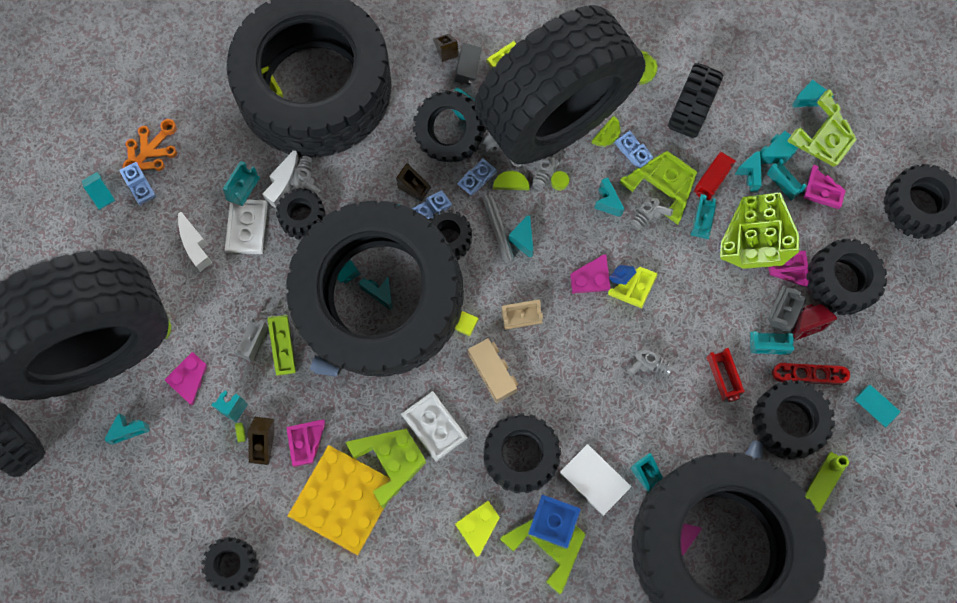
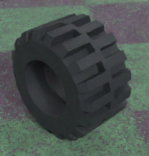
[276,188,326,240]
[429,210,472,260]
[201,537,259,592]

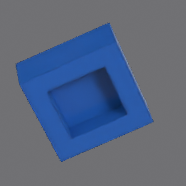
[609,265,636,285]

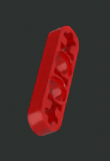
[772,363,850,385]

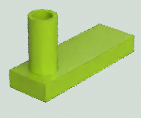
[268,315,296,375]
[805,451,849,513]

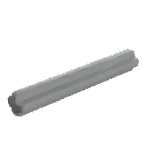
[483,194,514,264]

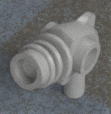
[290,156,321,196]
[532,156,559,190]
[630,197,673,231]
[627,346,674,376]

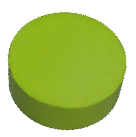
[551,171,569,190]
[235,422,246,443]

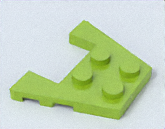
[787,89,857,167]
[620,151,697,225]
[345,429,426,509]
[500,519,586,595]

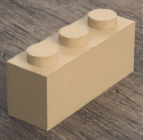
[468,339,518,403]

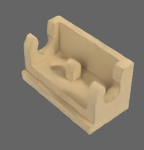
[501,299,543,330]

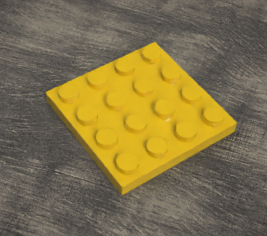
[288,445,391,556]

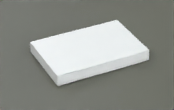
[225,200,268,254]
[401,391,468,462]
[560,444,631,516]

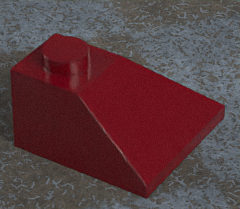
[792,304,837,342]

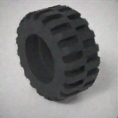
[668,63,724,138]
[413,90,486,162]
[883,164,957,239]
[806,238,887,315]
[752,380,835,460]
[0,401,45,478]
[484,413,561,494]

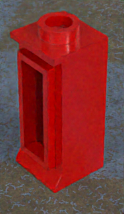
[693,151,736,201]
[706,348,745,402]

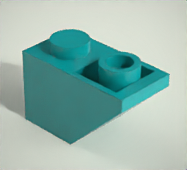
[760,130,799,164]

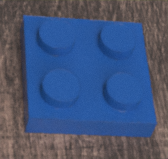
[528,494,581,549]

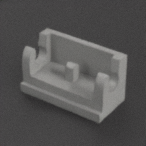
[234,317,269,362]

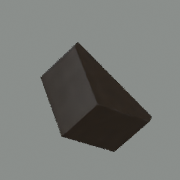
[433,34,459,62]
[396,163,431,201]

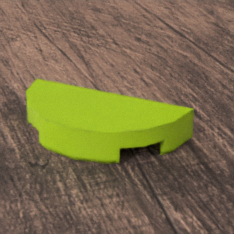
[639,51,658,85]
[591,116,621,147]
[493,170,530,190]

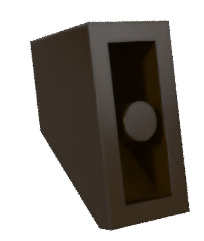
[248,416,274,465]

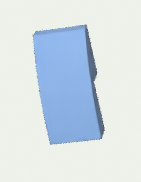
[614,131,654,168]
[457,158,497,196]
[119,162,156,205]
[411,190,452,219]

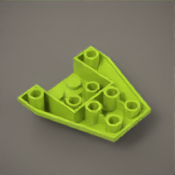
[720,193,800,269]

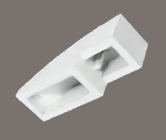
[263,151,299,208]
[178,212,212,272]

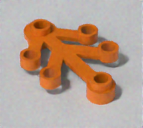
[123,119,177,171]

